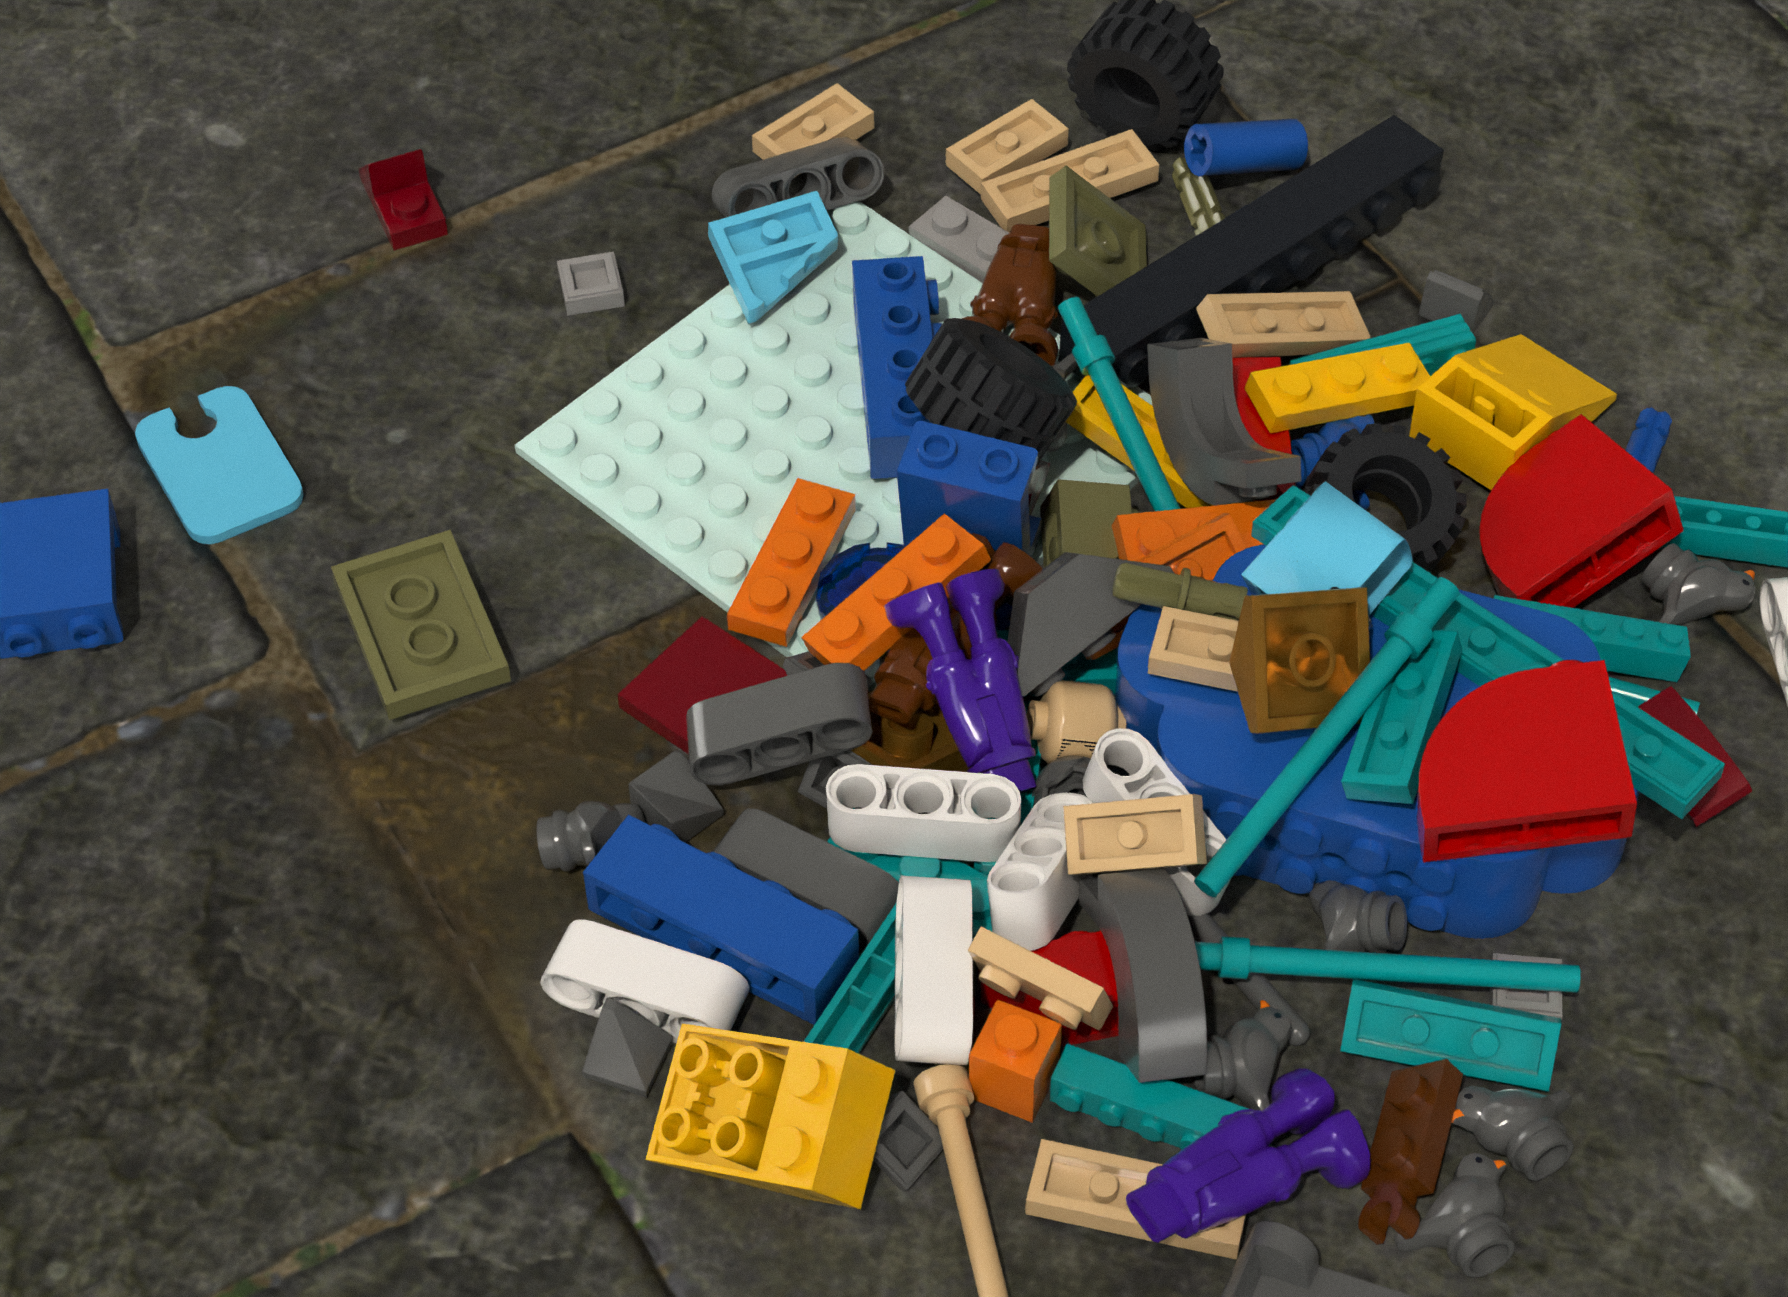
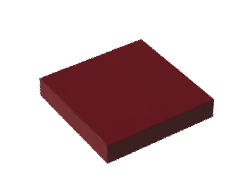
[617,616,787,755]

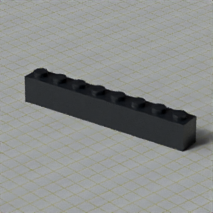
[1058,115,1444,388]

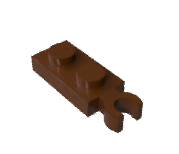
[1358,1059,1464,1245]

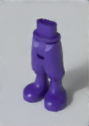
[884,569,1037,794]
[1126,1068,1370,1243]

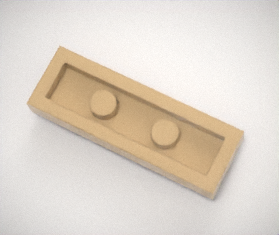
[981,129,1159,233]
[1196,291,1371,357]
[1025,1139,1247,1260]

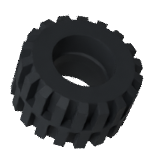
[1067,0,1224,151]
[905,318,1077,466]
[1301,423,1467,573]

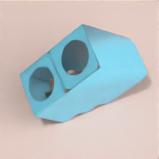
[1241,481,1413,616]

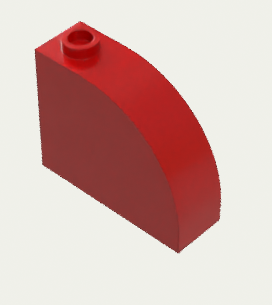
[1480,414,1684,608]
[1417,660,1637,863]

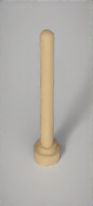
[914,1064,1009,1297]

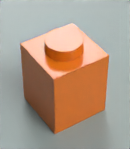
[969,1000,1062,1123]

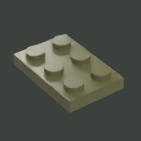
[331,530,511,720]

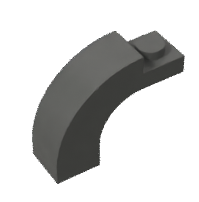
[1147,338,1301,505]
[1079,868,1207,1083]

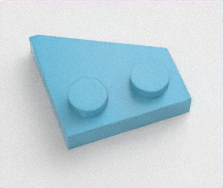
[708,191,838,324]

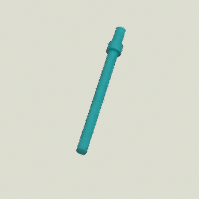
[1058,297,1181,511]
[1194,577,1460,898]
[1194,936,1581,993]

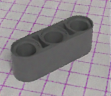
[712,137,884,217]
[686,663,872,785]
[712,808,899,954]

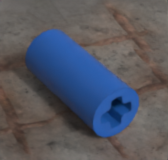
[1184,119,1308,176]

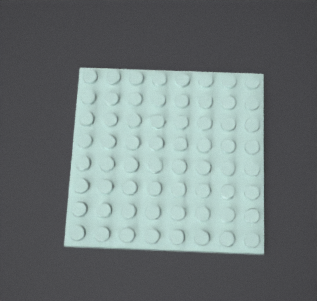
[515,201,1153,692]

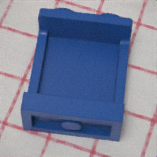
[897,421,1042,557]
[0,489,123,659]

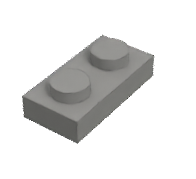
[909,195,1010,283]

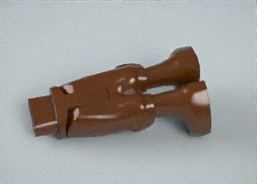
[961,224,1059,366]
[868,533,1043,724]

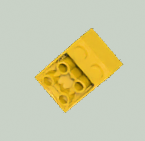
[1409,334,1617,490]
[645,1023,895,1209]

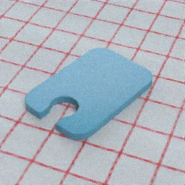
[135,386,304,544]

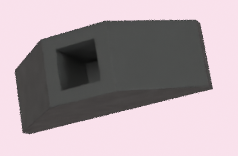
[1008,552,1175,697]

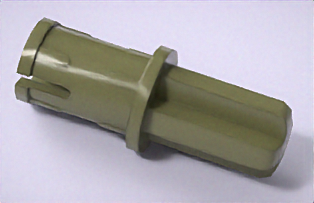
[1112,563,1248,621]

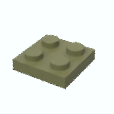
[1049,166,1147,297]

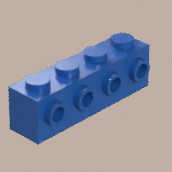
[852,256,942,479]
[583,815,859,1025]

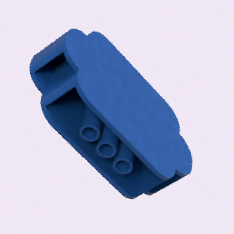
[1115,545,1640,939]

